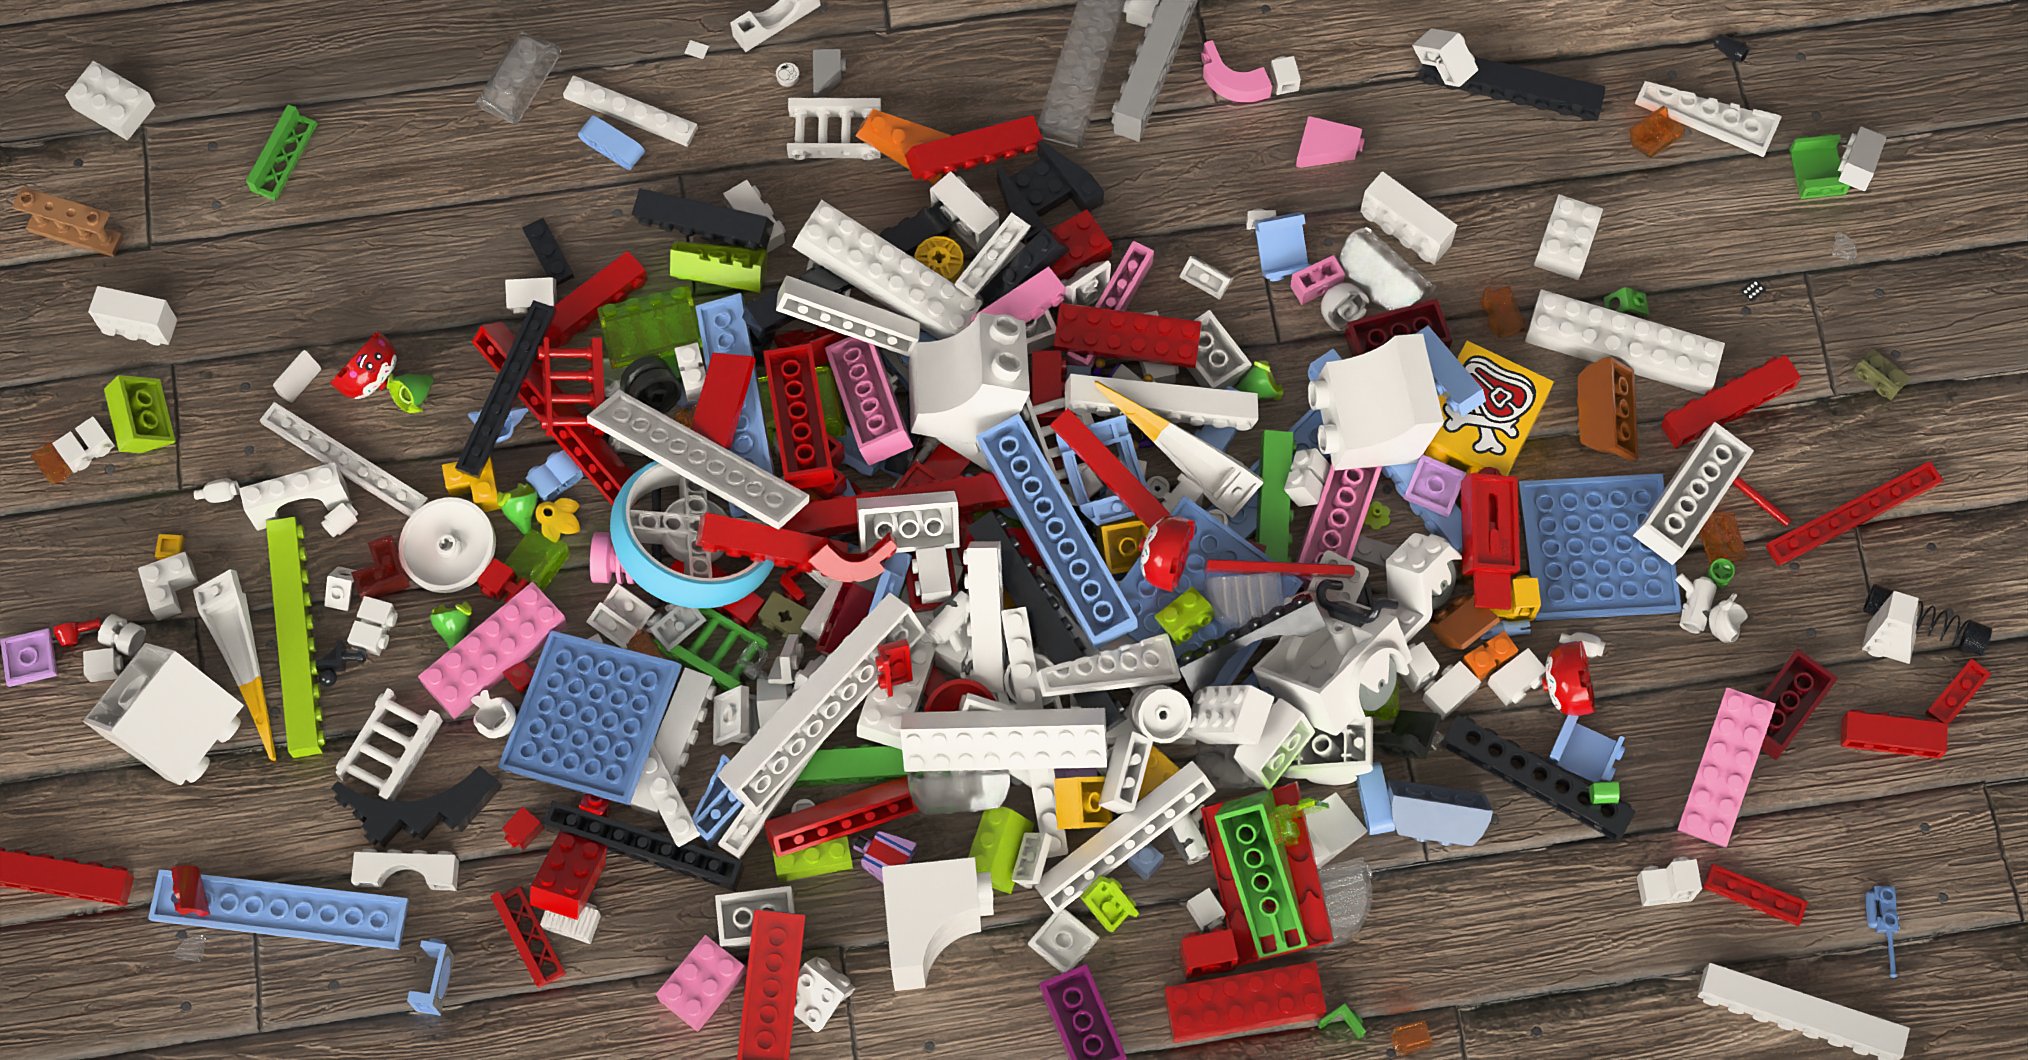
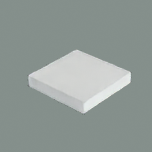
[1028,908,1099,974]

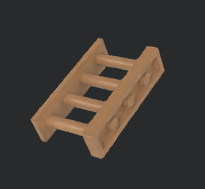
[12,187,124,257]

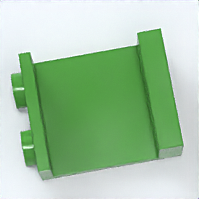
[1789,134,1850,199]

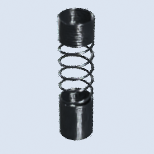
[1863,584,1992,657]

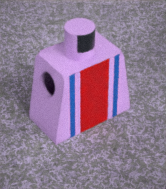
[853,831,917,883]

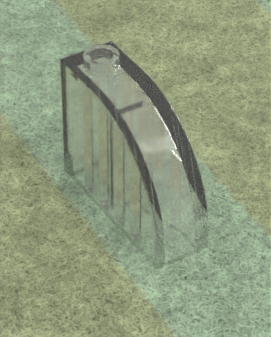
[1203,572,1284,640]
[1318,857,1373,950]

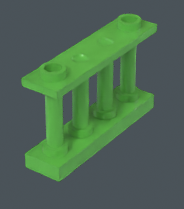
[653,608,770,691]

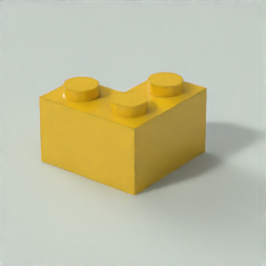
[442,456,502,513]
[1490,575,1541,623]

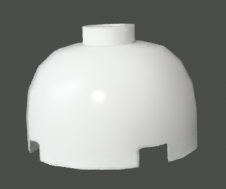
[1321,283,1369,331]

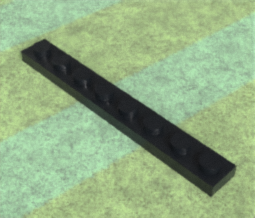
[455,300,557,479]

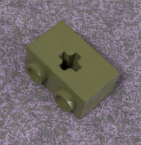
[758,591,811,644]

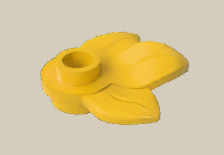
[535,498,580,543]

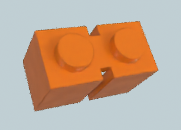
[1462,631,1519,681]

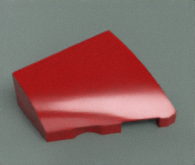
[171,865,210,917]

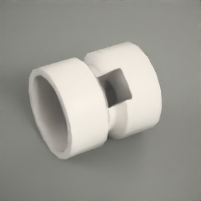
[98,614,146,657]

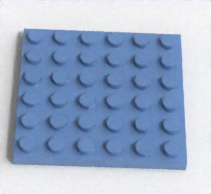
[1518,473,1682,621]
[1118,495,1303,686]
[498,630,682,805]

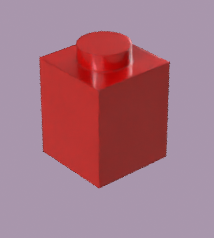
[502,806,544,851]

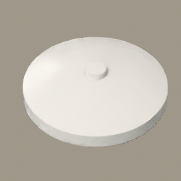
[399,497,496,593]

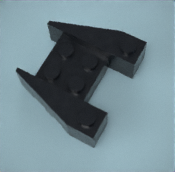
[997,140,1104,245]

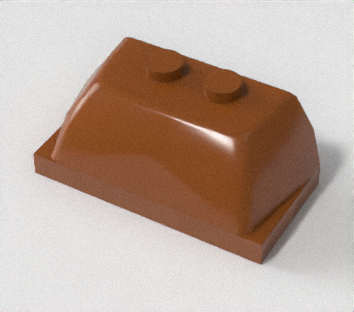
[1577,357,1639,462]

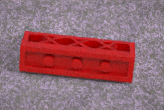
[490,886,566,989]

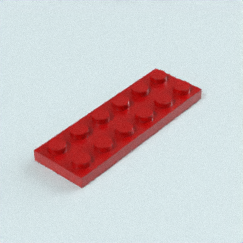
[1053,303,1202,368]
[737,909,806,1060]

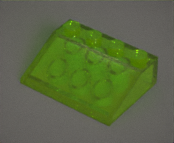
[597,286,702,370]

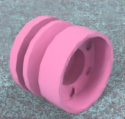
[590,532,636,584]

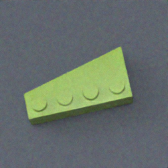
[670,241,768,293]

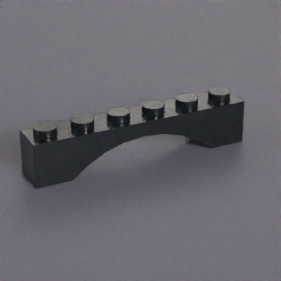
[1176,593,1326,693]

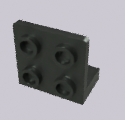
[1373,710,1441,760]

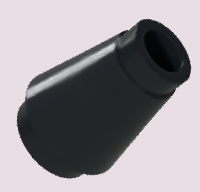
[1714,34,1750,63]

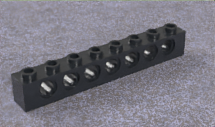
[1441,714,1636,842]
[543,800,744,892]

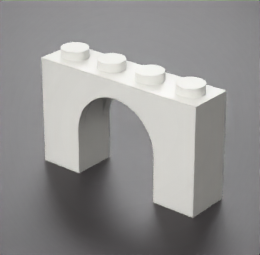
[239,462,352,531]

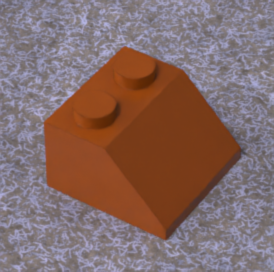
[1428,594,1501,650]

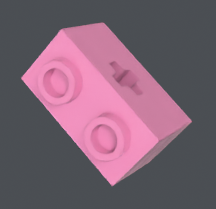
[1290,255,1345,305]

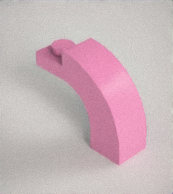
[1201,40,1272,102]

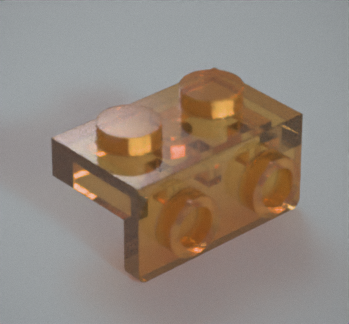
[1629,106,1685,158]
[1699,513,1748,565]

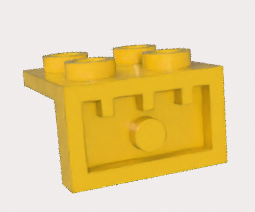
[1138,744,1181,801]

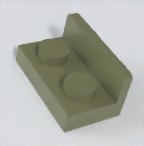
[1854,348,1911,400]

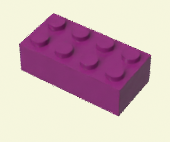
[1039,964,1127,1060]

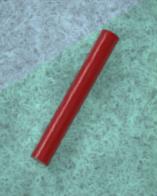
[1732,475,1792,527]

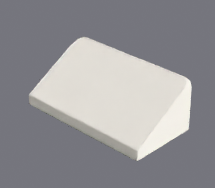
[1179,256,1233,299]
[273,350,321,403]

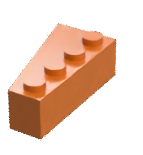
[855,109,952,184]

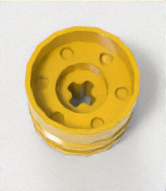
[915,236,964,284]

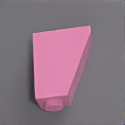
[1296,116,1365,168]

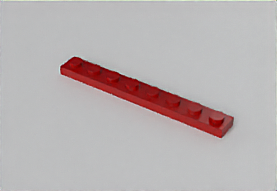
[1765,461,1943,566]

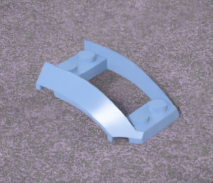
[1056,415,1150,526]

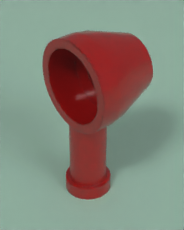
[53,617,102,647]

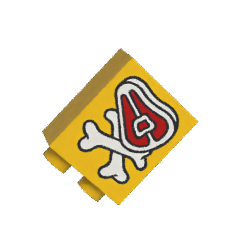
[1423,341,1554,477]

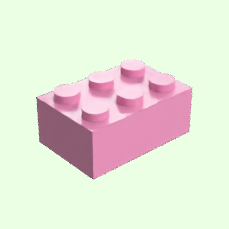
[656,935,747,1032]

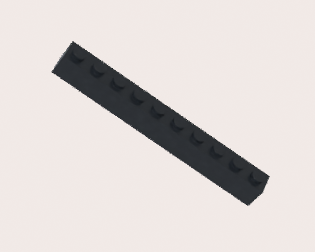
[742,204,952,339]
[967,511,1127,732]

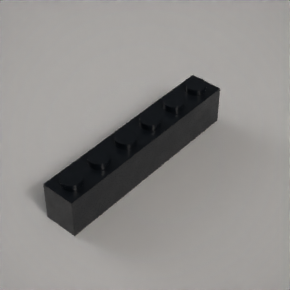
[631,188,774,251]

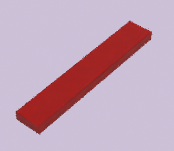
[1050,408,1170,529]
[1204,559,1355,578]

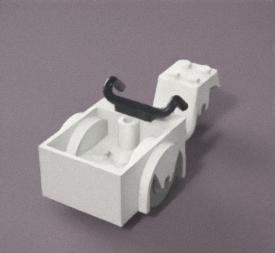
[1253,533,1462,736]

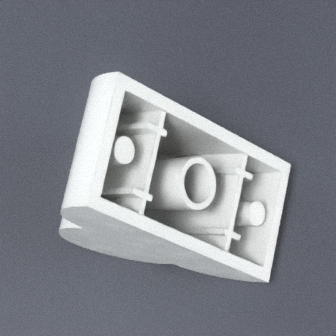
[1281,717,1373,785]

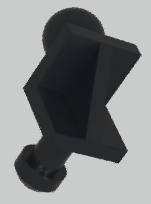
[316,641,367,687]

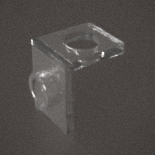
[736,641,769,680]

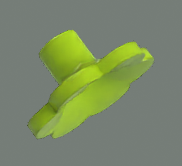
[1363,501,1390,531]

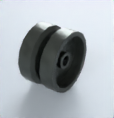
[620,356,682,414]

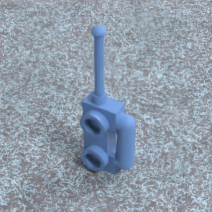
[1865,886,1900,978]

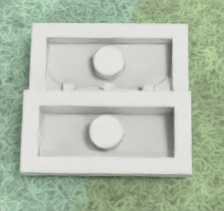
[586,583,657,649]

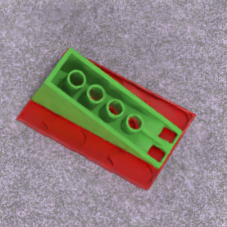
[1201,781,1334,967]

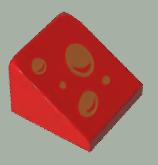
[503,661,534,695]

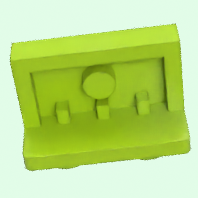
[1154,586,1215,646]
[1080,875,1139,933]

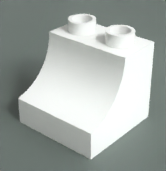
[908,312,1030,444]
[1308,334,1444,470]
[83,643,243,785]
[882,857,994,991]

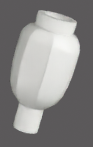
[194,478,240,503]
[1559,632,1606,658]

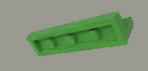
[246,105,317,201]

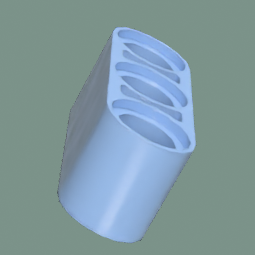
[578,116,645,170]
[1356,761,1395,835]

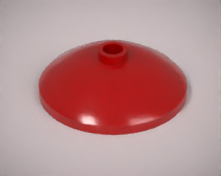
[924,678,996,712]

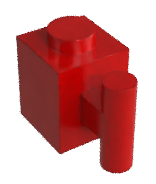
[477,558,529,603]

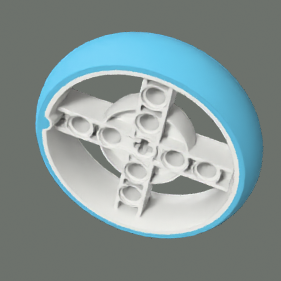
[610,461,774,608]

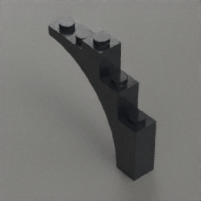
[331,766,502,848]

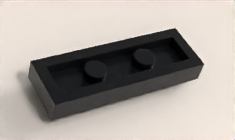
[522,218,574,286]

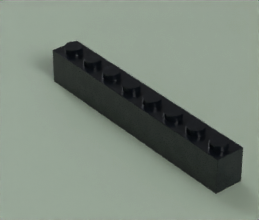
[1418,57,1606,121]

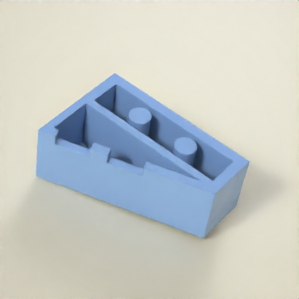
[692,754,745,848]

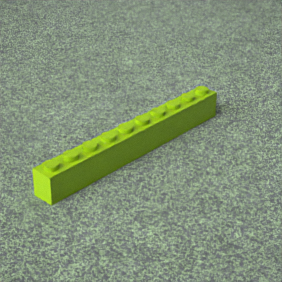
[266,517,326,758]

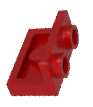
[875,639,913,697]

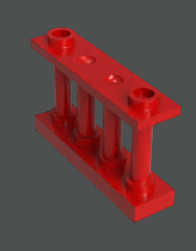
[537,337,605,437]

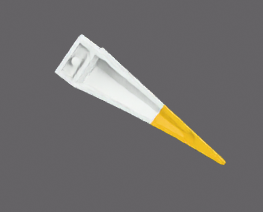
[1094,381,1263,518]
[193,569,276,761]

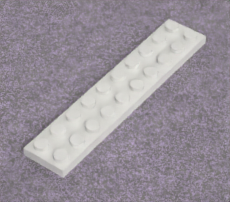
[587,390,809,529]

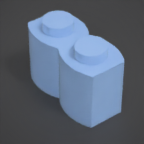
[526,450,583,502]

